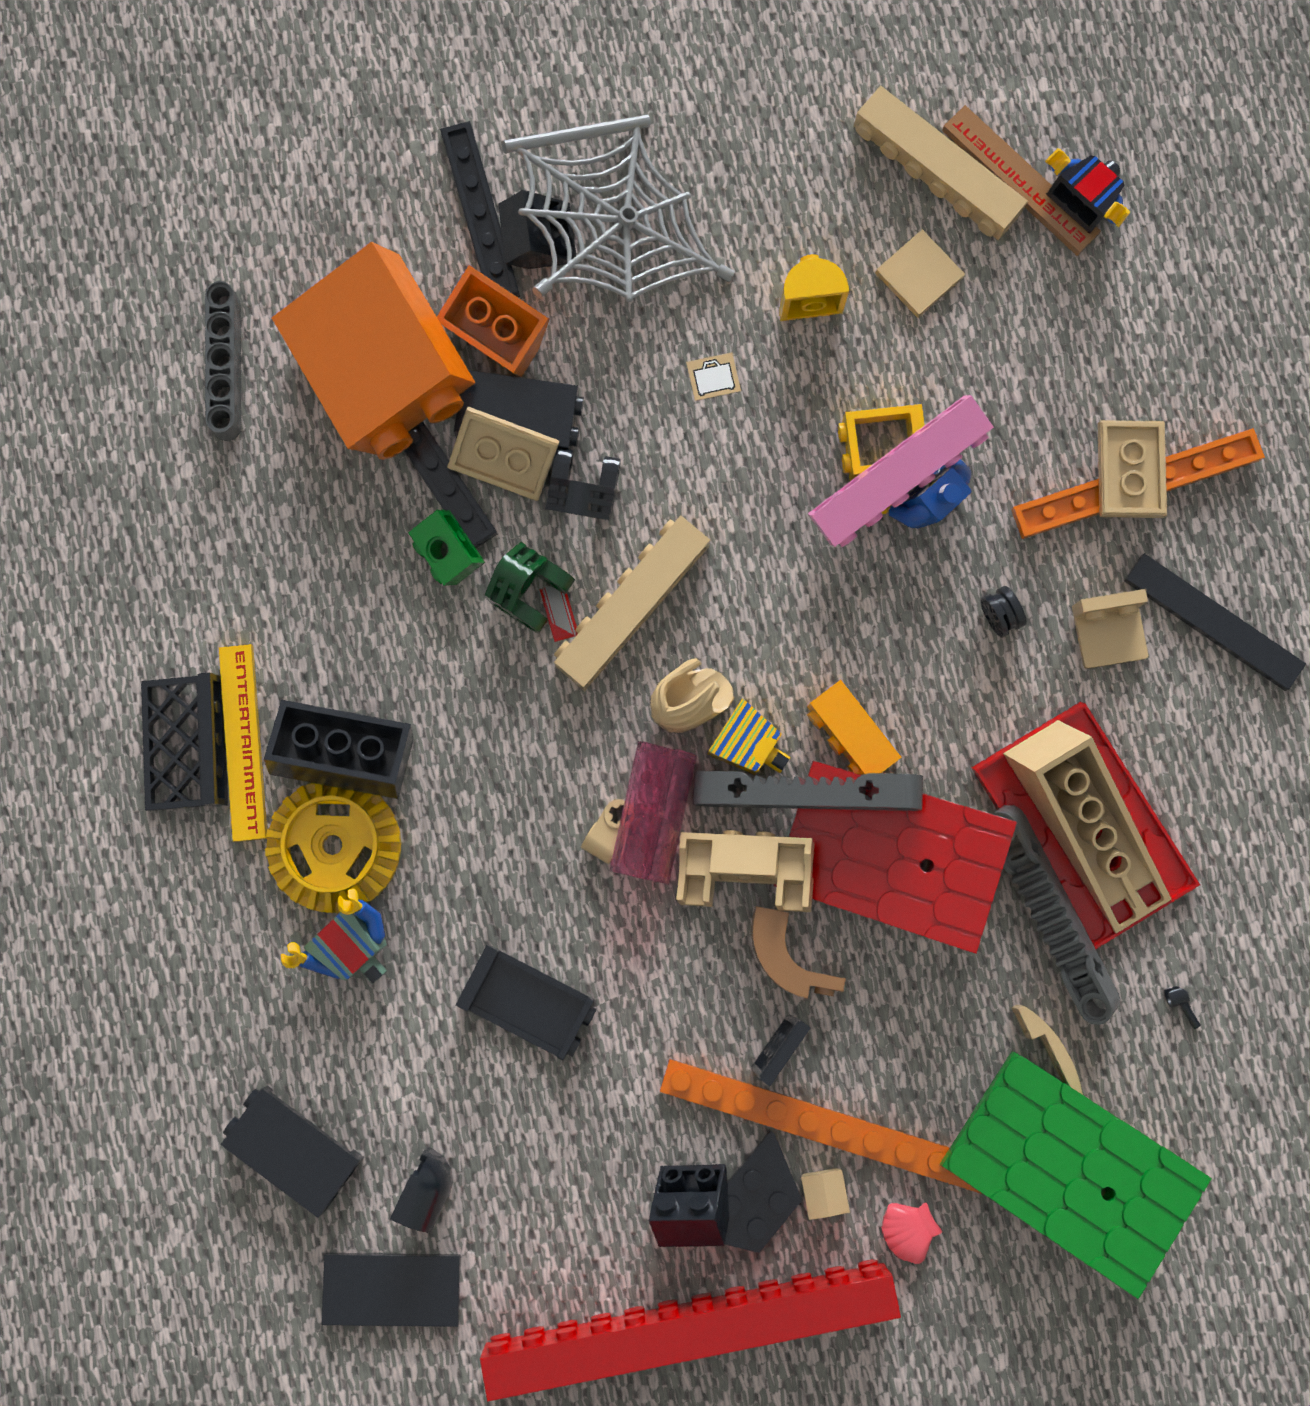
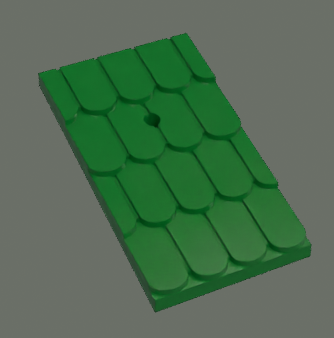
[939,1051,1212,1299]

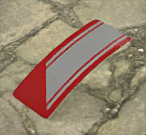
[539,586,578,642]

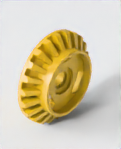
[265,783,401,913]

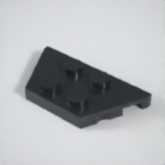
[725,1130,802,1253]

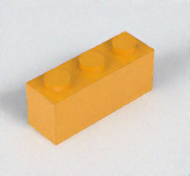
[807,680,902,775]

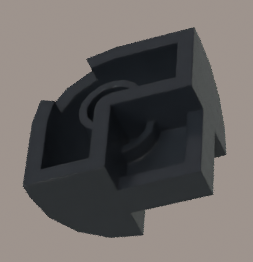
[390,1147,453,1233]

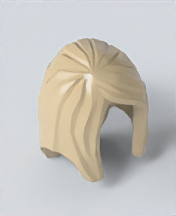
[651,658,734,733]

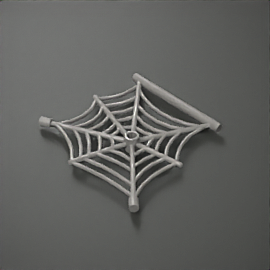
[502,115,735,302]

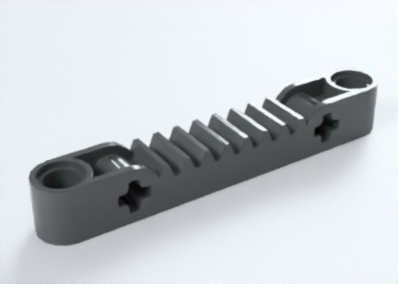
[693,771,923,811]
[993,805,1120,1025]

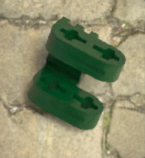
[484,542,575,634]

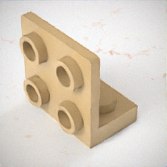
[1072,589,1149,669]

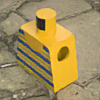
[708,699,790,775]

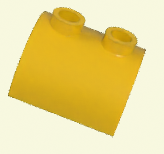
[779,254,849,321]

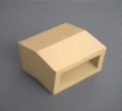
[801,1168,850,1220]

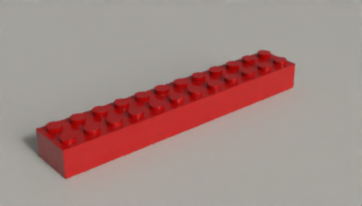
[480,1259,901,1402]

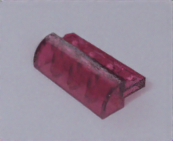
[609,741,697,885]

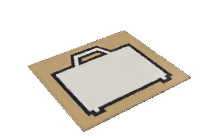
[686,352,741,401]

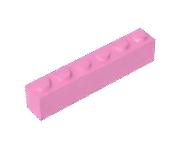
[808,395,994,547]

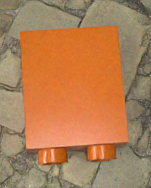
[272,241,476,460]

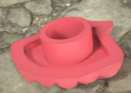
[881,1203,942,1264]

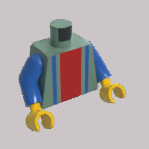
[281,889,387,984]

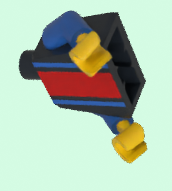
[1045,148,1130,233]

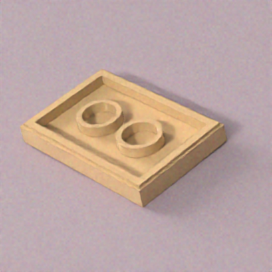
[447,407,559,501]
[1097,420,1167,518]

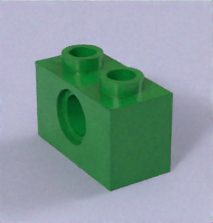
[408,510,485,586]

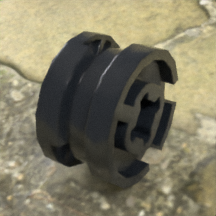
[980,586,1027,638]

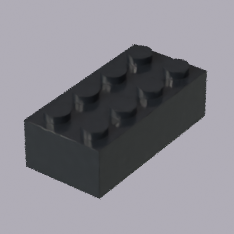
[264,700,414,799]

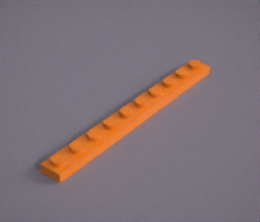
[660,1058,982,1194]

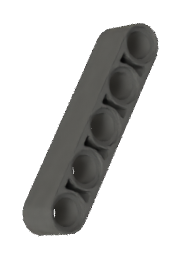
[205,281,242,441]

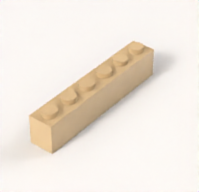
[854,85,1028,241]
[554,515,710,691]

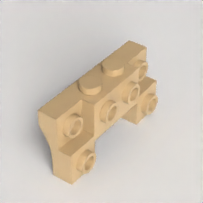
[676,830,815,912]

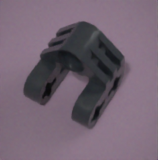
[545,448,621,521]

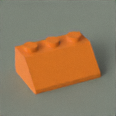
[437,265,550,377]

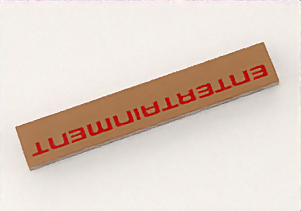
[942,105,1101,256]

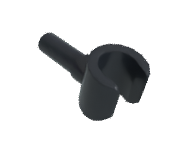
[1164,986,1201,1029]

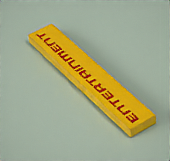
[219,644,267,842]

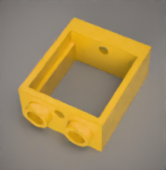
[838,404,925,481]

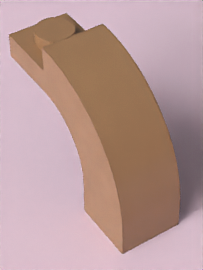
[751,906,846,999]

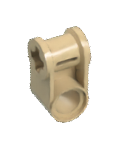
[581,799,634,865]

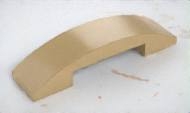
[1011,1005,1083,1095]

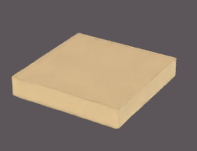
[875,229,965,318]

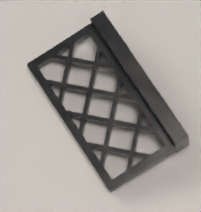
[141,673,228,811]

